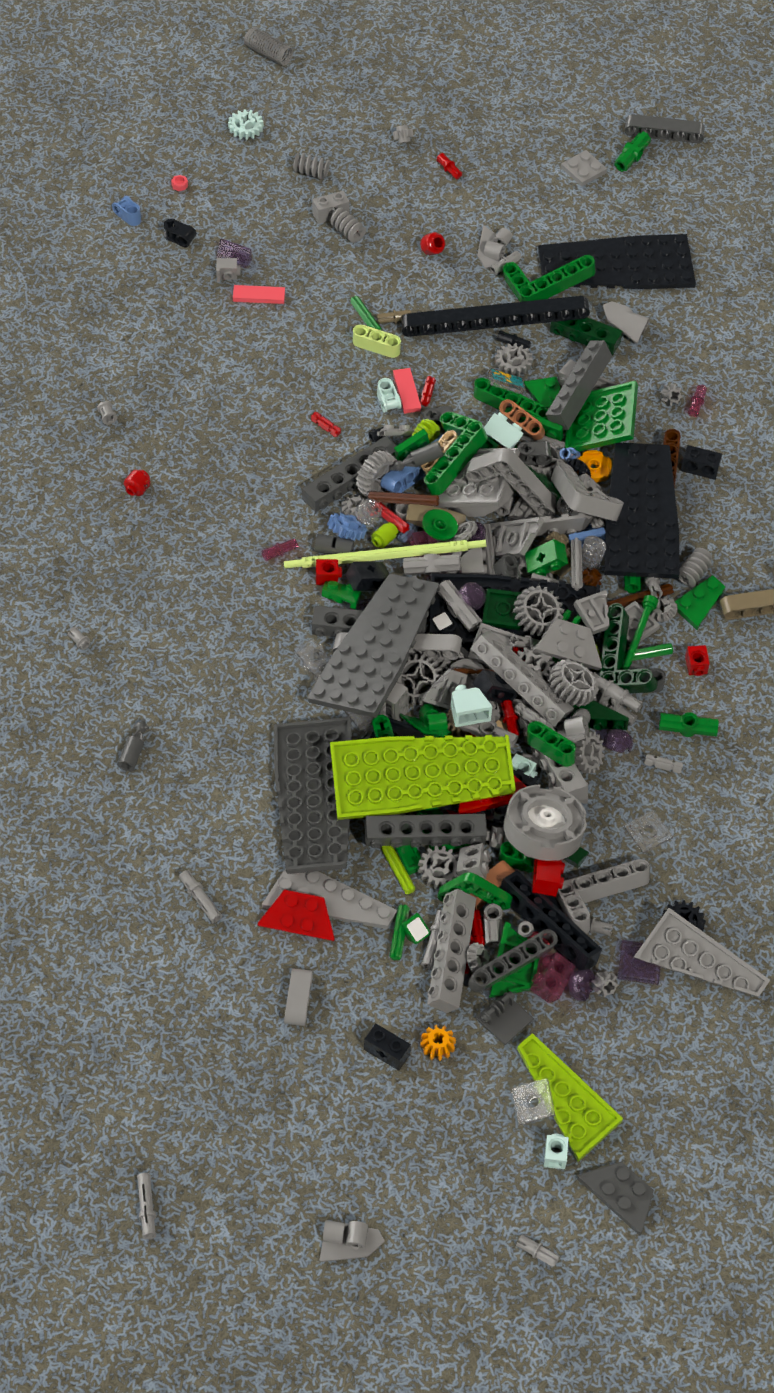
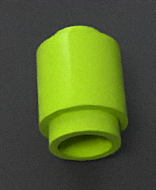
[371,522,398,548]

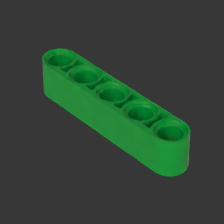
[473,378,549,421]

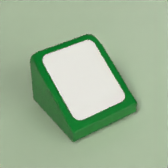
[402,913,431,944]

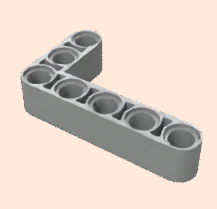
[466,448,557,517]
[551,462,624,521]
[557,859,650,934]

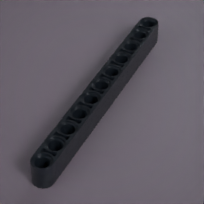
[401,296,590,337]

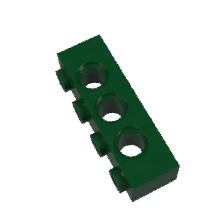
[550,317,623,356]

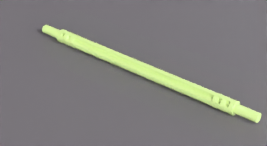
[284,540,487,568]

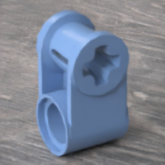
[112,196,141,226]

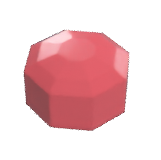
[171,175,188,191]

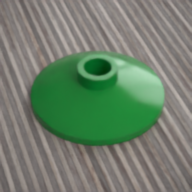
[422,509,458,541]

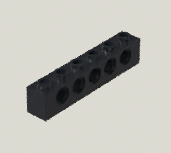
[500,871,602,973]

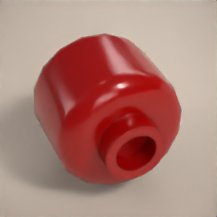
[420,232,445,256]
[124,470,151,496]

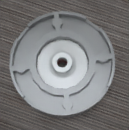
[503,785,587,861]

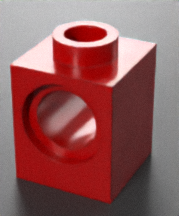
[316,559,342,585]
[685,645,710,676]

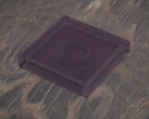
[618,940,660,985]

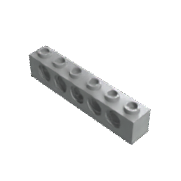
[470,630,574,727]
[427,889,477,1013]

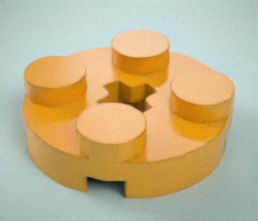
[577,450,612,483]

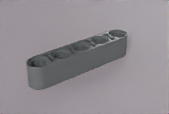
[625,114,705,144]
[469,929,558,992]

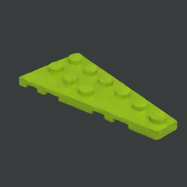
[517,1033,623,1162]

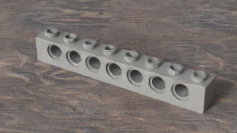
[512,694,588,801]

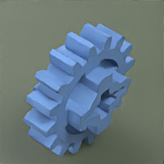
[327,513,367,541]

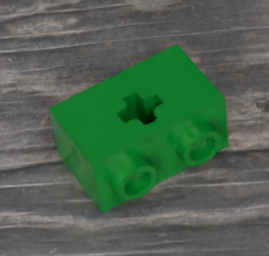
[525,539,568,576]

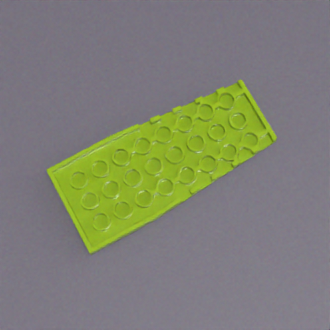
[330,735,515,820]

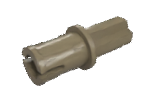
[377,309,411,324]

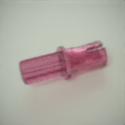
[688,384,707,417]
[261,538,298,561]

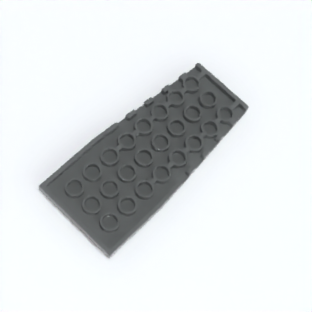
[307,574,440,718]
[274,717,352,874]

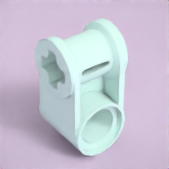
[377,378,402,413]

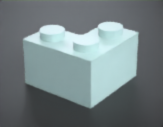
[484,412,524,448]

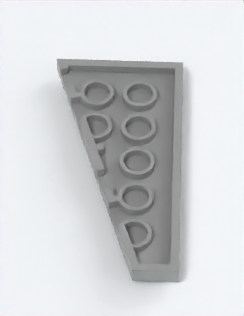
[633,908,770,997]

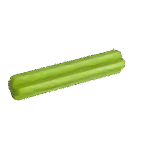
[381,846,415,895]

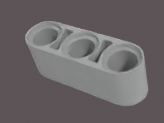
[284,968,313,1026]

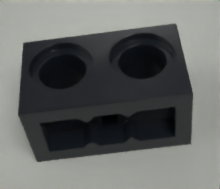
[681,445,722,480]

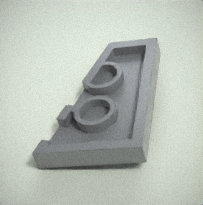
[536,512,585,537]

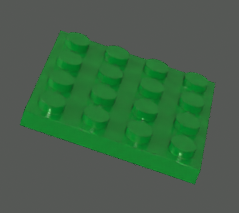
[565,381,638,452]

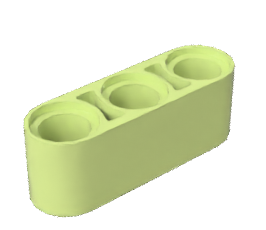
[353,325,401,358]

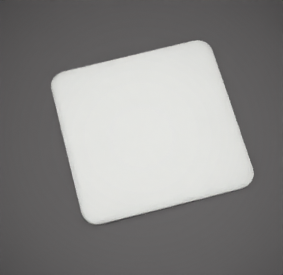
[433,612,452,630]

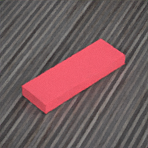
[233,285,285,304]
[393,368,421,414]

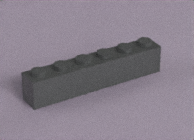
[545,340,612,430]

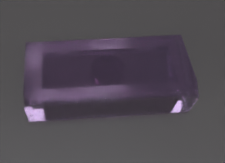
[217,238,252,268]

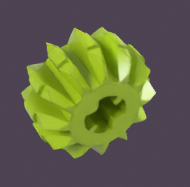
[412,418,440,445]

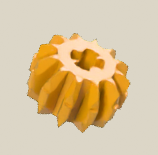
[420,1024,456,1061]

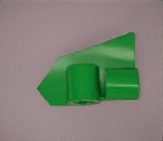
[400,704,450,738]

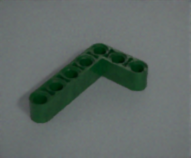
[600,603,658,694]

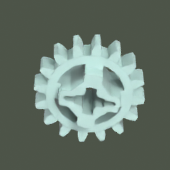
[228,109,264,140]

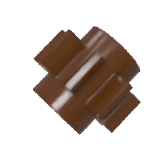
[582,567,602,586]

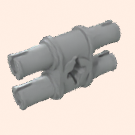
[592,672,643,726]

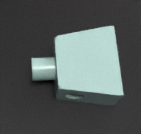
[451,685,492,727]

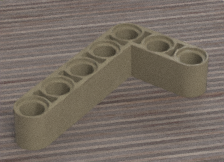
[720,589,774,620]

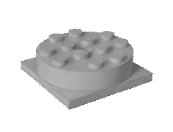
[434,448,520,517]

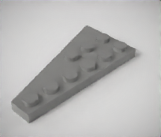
[262,869,397,929]

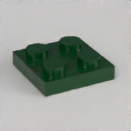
[482,588,522,630]

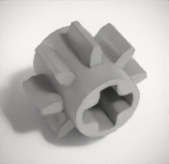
[393,125,414,144]
[660,383,683,406]
[486,825,509,848]
[592,969,619,997]

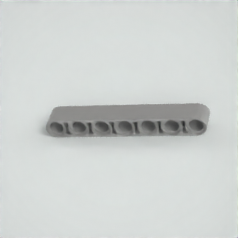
[332,632,462,660]

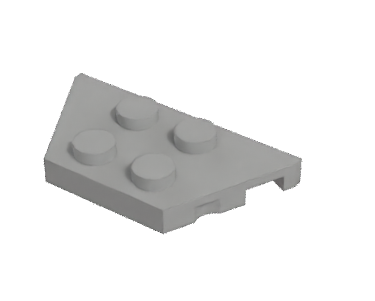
[490,517,544,559]
[533,618,602,670]

